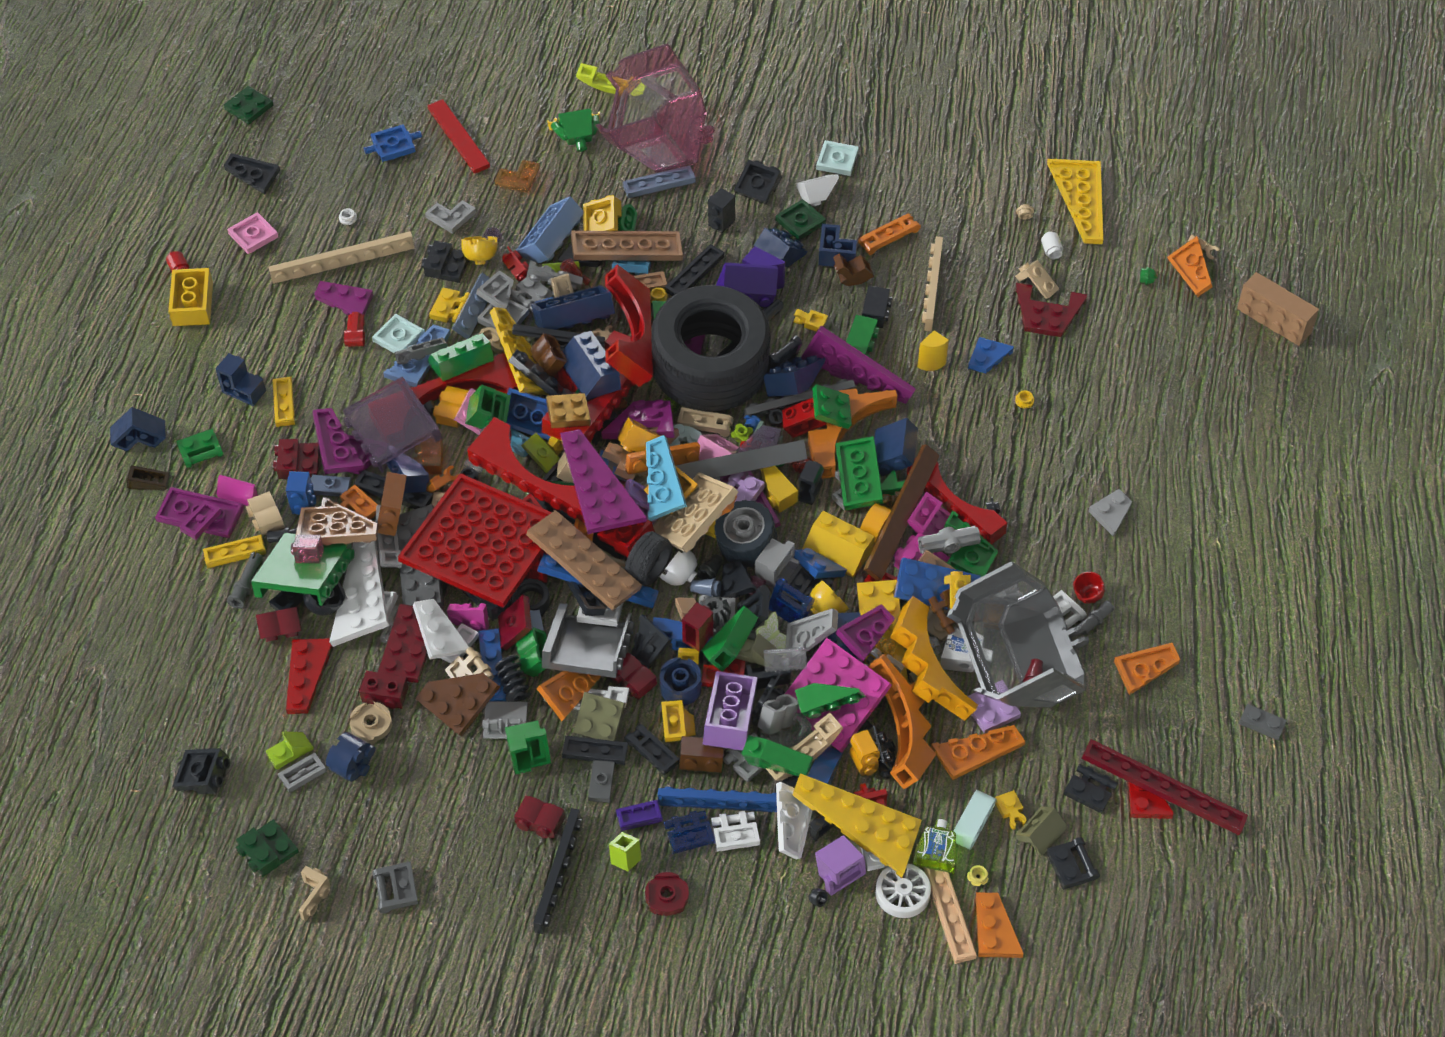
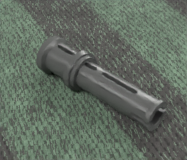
[227,552,263,609]

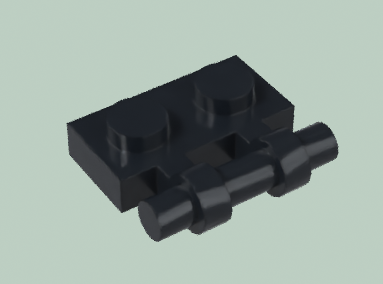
[1063,764,1118,814]

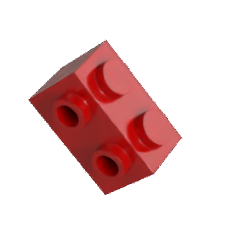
[782,398,826,438]

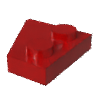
[1128,782,1173,819]

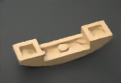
[766,713,843,782]

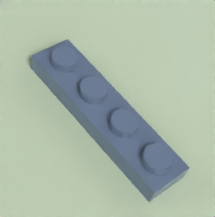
[623,165,696,199]
[452,273,490,339]

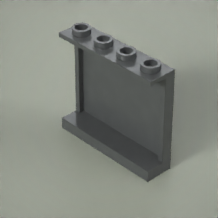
[542,603,635,678]

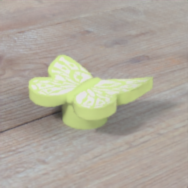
[756,612,786,655]

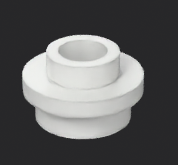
[339,208,357,225]

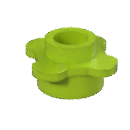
[731,424,753,443]

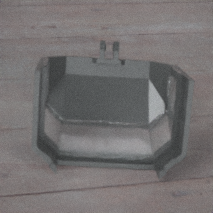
[947,561,1089,708]

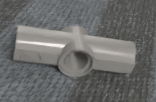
[918,526,981,554]

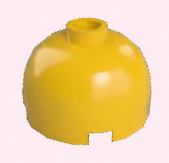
[461,236,498,265]
[809,581,849,614]

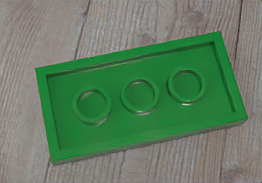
[835,436,884,510]

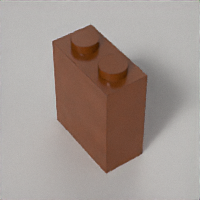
[377,472,407,536]

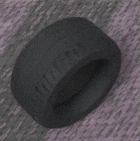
[625,531,672,586]

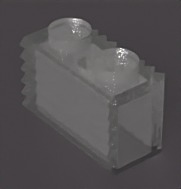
[763,647,807,673]

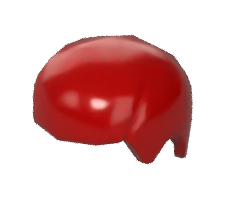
[1073,571,1105,604]

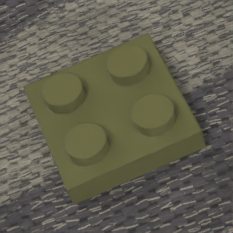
[574,692,625,741]

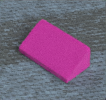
[217,475,258,506]

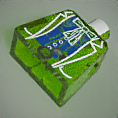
[913,819,956,874]

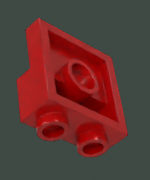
[597,520,655,557]

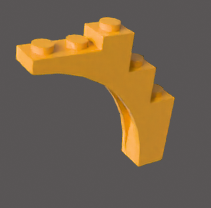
[890,596,978,721]

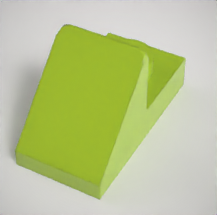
[266,731,314,770]

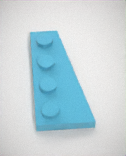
[646,435,687,521]

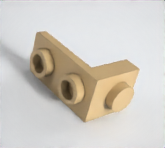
[1015,260,1059,299]
[299,866,331,921]

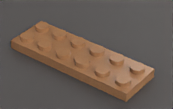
[571,231,683,261]
[527,510,642,611]

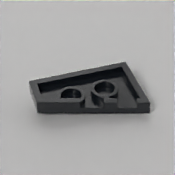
[224,153,280,194]

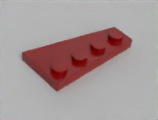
[286,638,333,714]

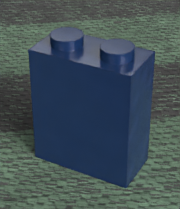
[874,418,918,476]

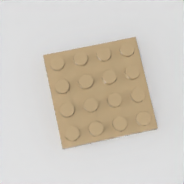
[653,472,739,553]

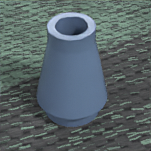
[690,579,721,597]

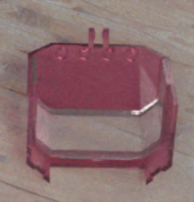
[595,43,715,173]

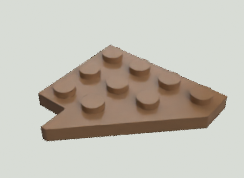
[295,498,378,547]

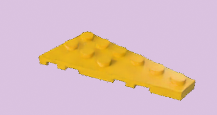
[490,307,549,395]

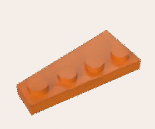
[931,725,1025,780]

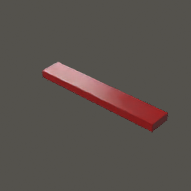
[427,99,490,174]

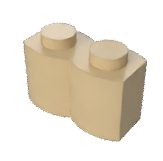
[246,491,285,536]

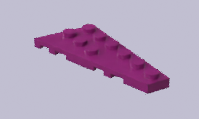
[560,429,647,534]

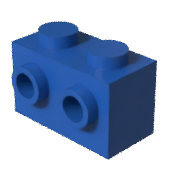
[286,471,316,515]

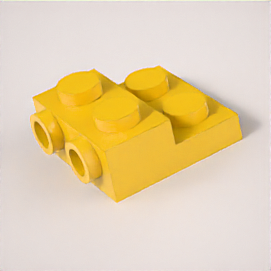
[583,195,621,231]

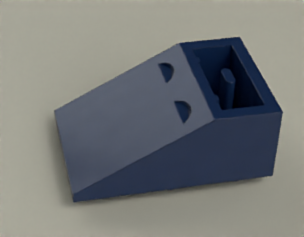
[764,355,826,397]

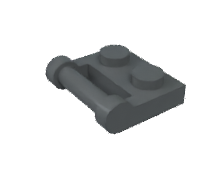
[372,861,418,913]

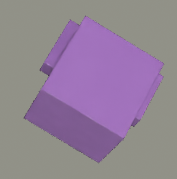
[815,835,866,896]

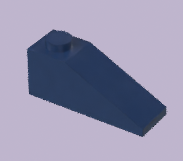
[386,446,429,493]

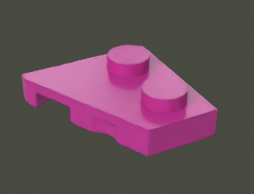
[447,603,489,631]

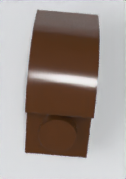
[833,254,874,286]

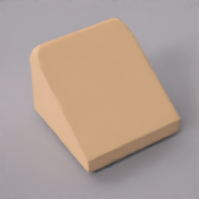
[675,597,696,619]

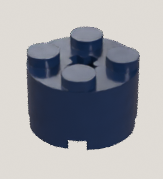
[660,658,702,706]
[326,732,376,782]

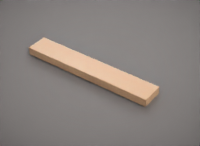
[916,840,977,964]

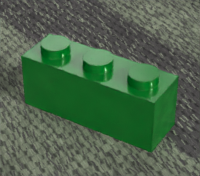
[846,315,880,358]

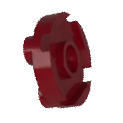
[645,872,689,916]

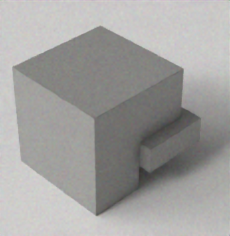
[755,538,799,591]

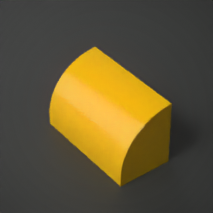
[917,331,949,371]

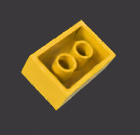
[168,268,213,326]

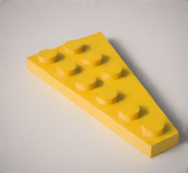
[1047,159,1103,244]
[792,774,922,878]

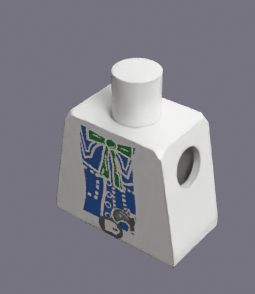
[940,627,991,672]

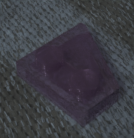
[736,425,781,453]

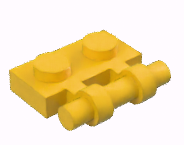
[429,287,470,323]

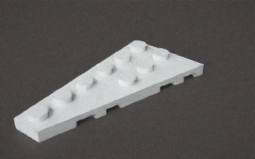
[329,541,389,647]

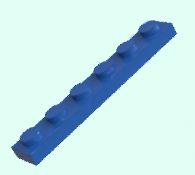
[537,554,659,609]
[658,787,777,812]

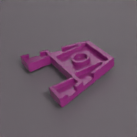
[601,400,675,439]

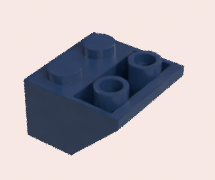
[754,227,808,268]

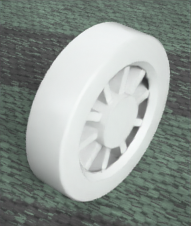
[875,863,931,918]

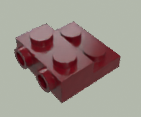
[273,439,320,479]

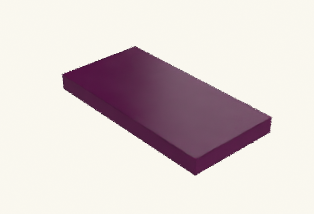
[155,487,244,538]

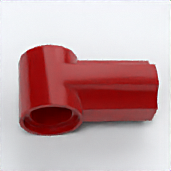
[344,312,365,347]

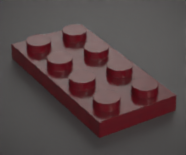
[378,604,428,683]

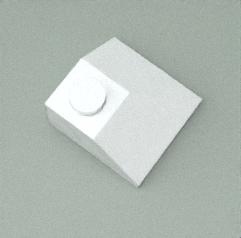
[795,174,839,206]

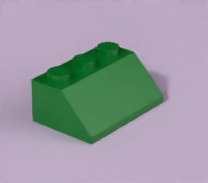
[428,333,494,381]

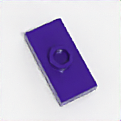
[616,800,663,831]

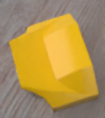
[661,700,696,742]

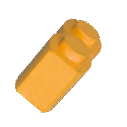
[433,386,469,428]
[849,730,880,776]

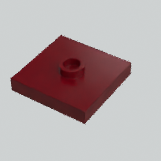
[498,595,532,650]

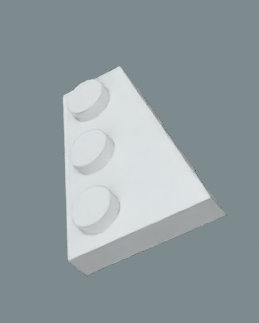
[413,599,469,660]

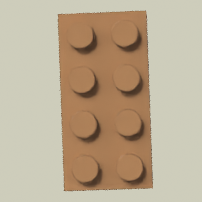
[1237,272,1319,346]

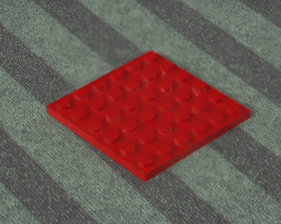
[398,473,552,608]

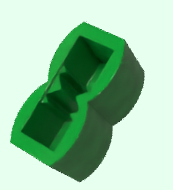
[516,627,547,677]

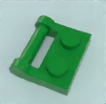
[176,428,224,468]

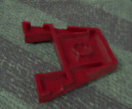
[1015,283,1087,338]

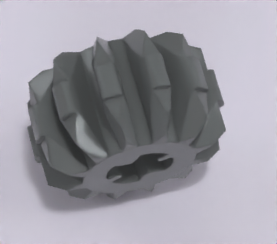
[698,595,731,630]

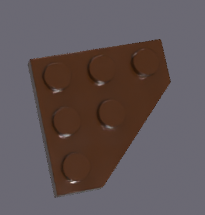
[415,673,500,736]

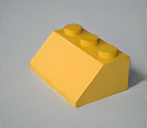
[802,511,875,578]

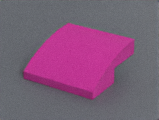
[907,492,951,536]

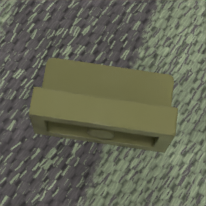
[1016,806,1067,855]

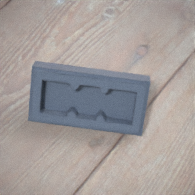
[311,475,351,496]

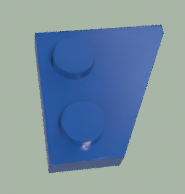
[968,337,1014,374]

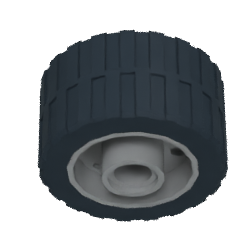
[714,500,778,567]

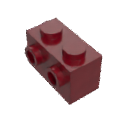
[359,670,409,709]

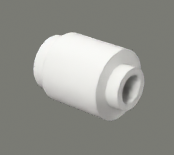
[1041,232,1063,260]

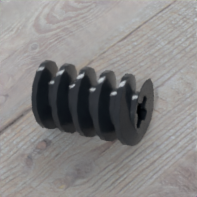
[495,655,532,702]

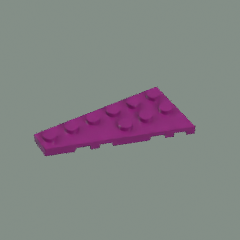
[801,326,916,404]

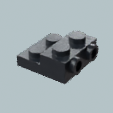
[734,159,782,204]
[421,240,469,283]
[172,748,230,794]

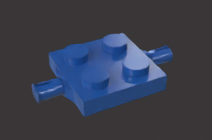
[363,124,422,162]

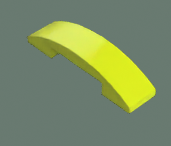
[576,63,647,95]

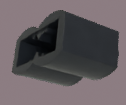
[797,460,824,505]

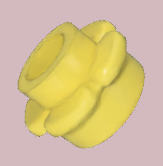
[967,865,989,887]

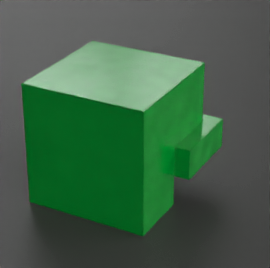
[465,385,511,430]
[505,720,551,775]

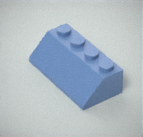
[516,196,583,264]

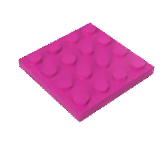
[785,638,892,753]

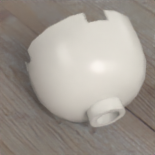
[660,550,697,586]

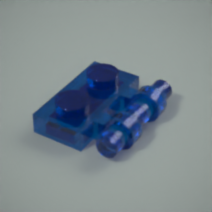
[663,810,715,854]

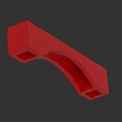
[907,458,1008,545]

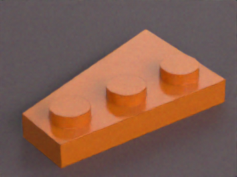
[1167,236,1213,297]
[975,892,1024,958]

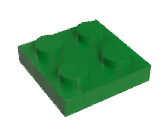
[812,384,852,429]

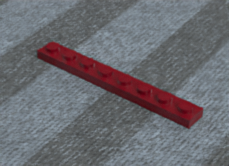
[1081,739,1248,835]

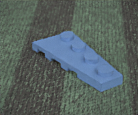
[383,324,451,387]

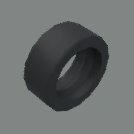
[511,578,550,615]

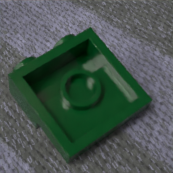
[235,819,299,878]

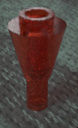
[560,258,590,285]

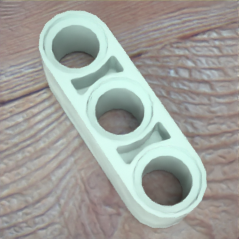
[950,790,997,850]

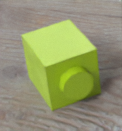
[609,832,641,871]

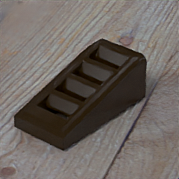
[126,465,170,490]

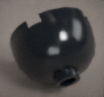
[303,582,346,616]

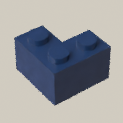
[819,224,857,267]
[216,353,266,406]
[110,407,166,451]

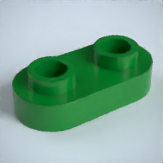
[618,204,637,231]

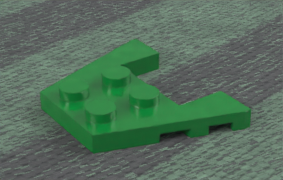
[941,511,998,578]

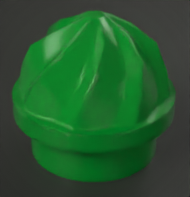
[1140,267,1157,285]

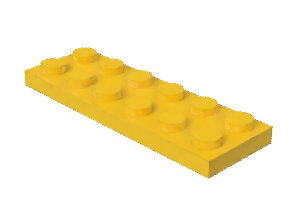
[857,580,908,682]

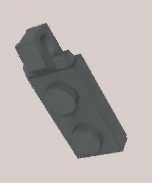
[394,338,448,365]

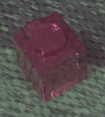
[291,535,324,563]

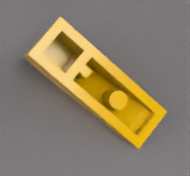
[760,466,798,513]

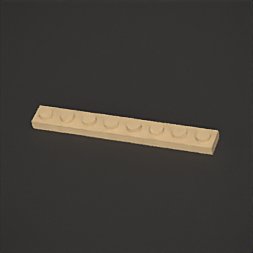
[269,231,414,284]

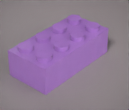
[703,671,757,750]

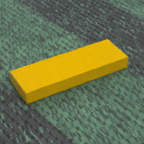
[273,377,295,427]
[203,534,266,569]

